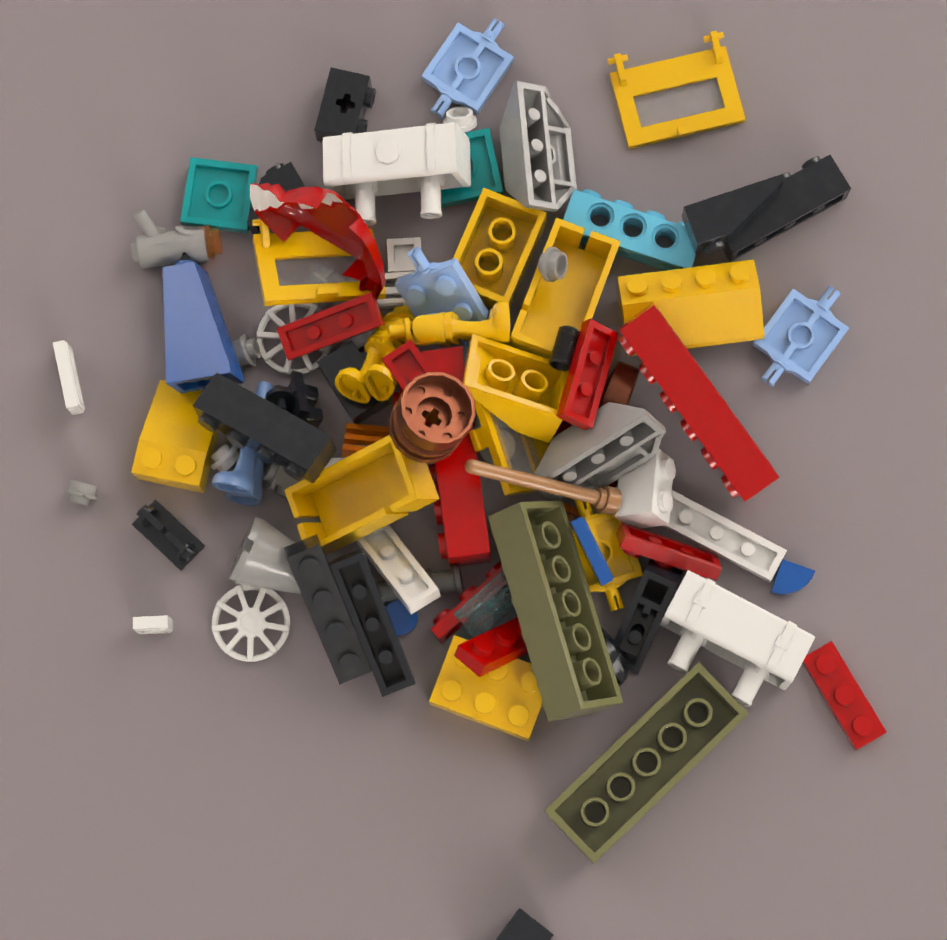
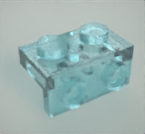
[454,571,517,638]

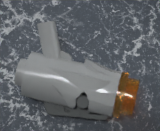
[131,209,223,271]

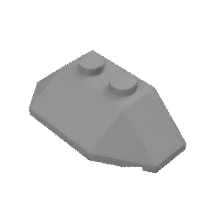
[499,81,577,212]
[534,402,666,501]

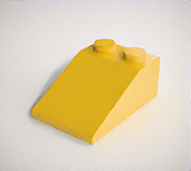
[463,334,569,443]
[131,380,219,493]

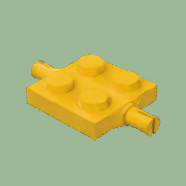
[570,499,643,612]

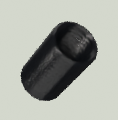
[549,325,580,371]

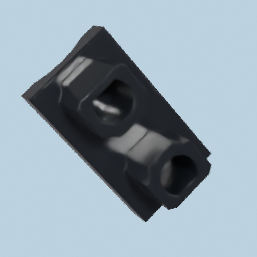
[265,370,324,428]

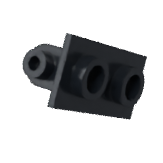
[132,499,205,571]

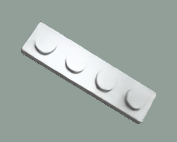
[663,490,787,583]

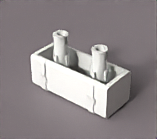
[323,122,471,226]
[660,570,815,707]

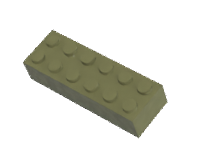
[488,500,623,722]
[544,662,749,864]

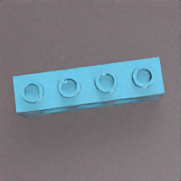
[563,189,696,271]

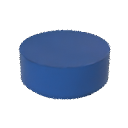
[387,600,418,636]

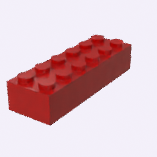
[618,302,780,502]
[420,346,491,568]

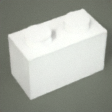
[615,448,676,529]

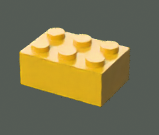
[453,187,547,311]
[429,635,542,742]

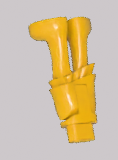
[387,301,510,347]
[335,305,415,403]

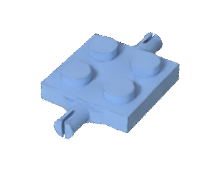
[421,18,514,118]
[395,247,489,348]
[752,286,849,387]

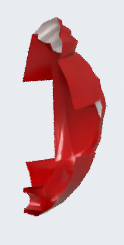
[250,183,386,300]

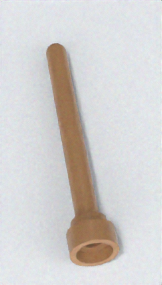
[465,459,622,516]

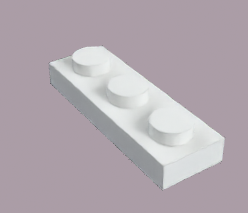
[357,525,441,614]

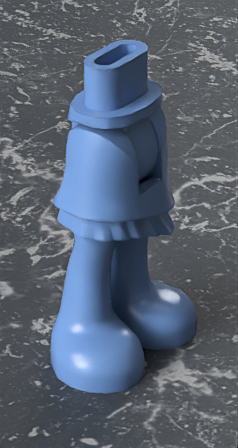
[211,381,273,506]

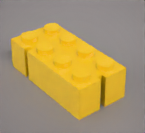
[508,218,621,364]
[284,435,439,554]

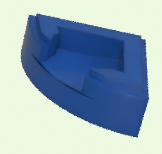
[770,559,815,595]

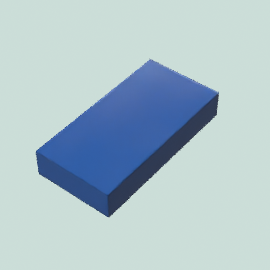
[569,517,614,586]

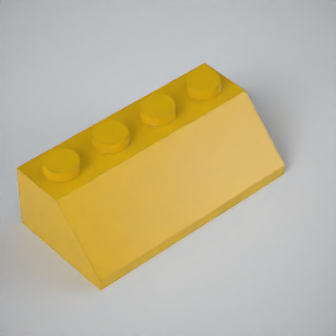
[617,259,764,356]

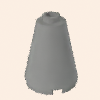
[228,516,302,595]

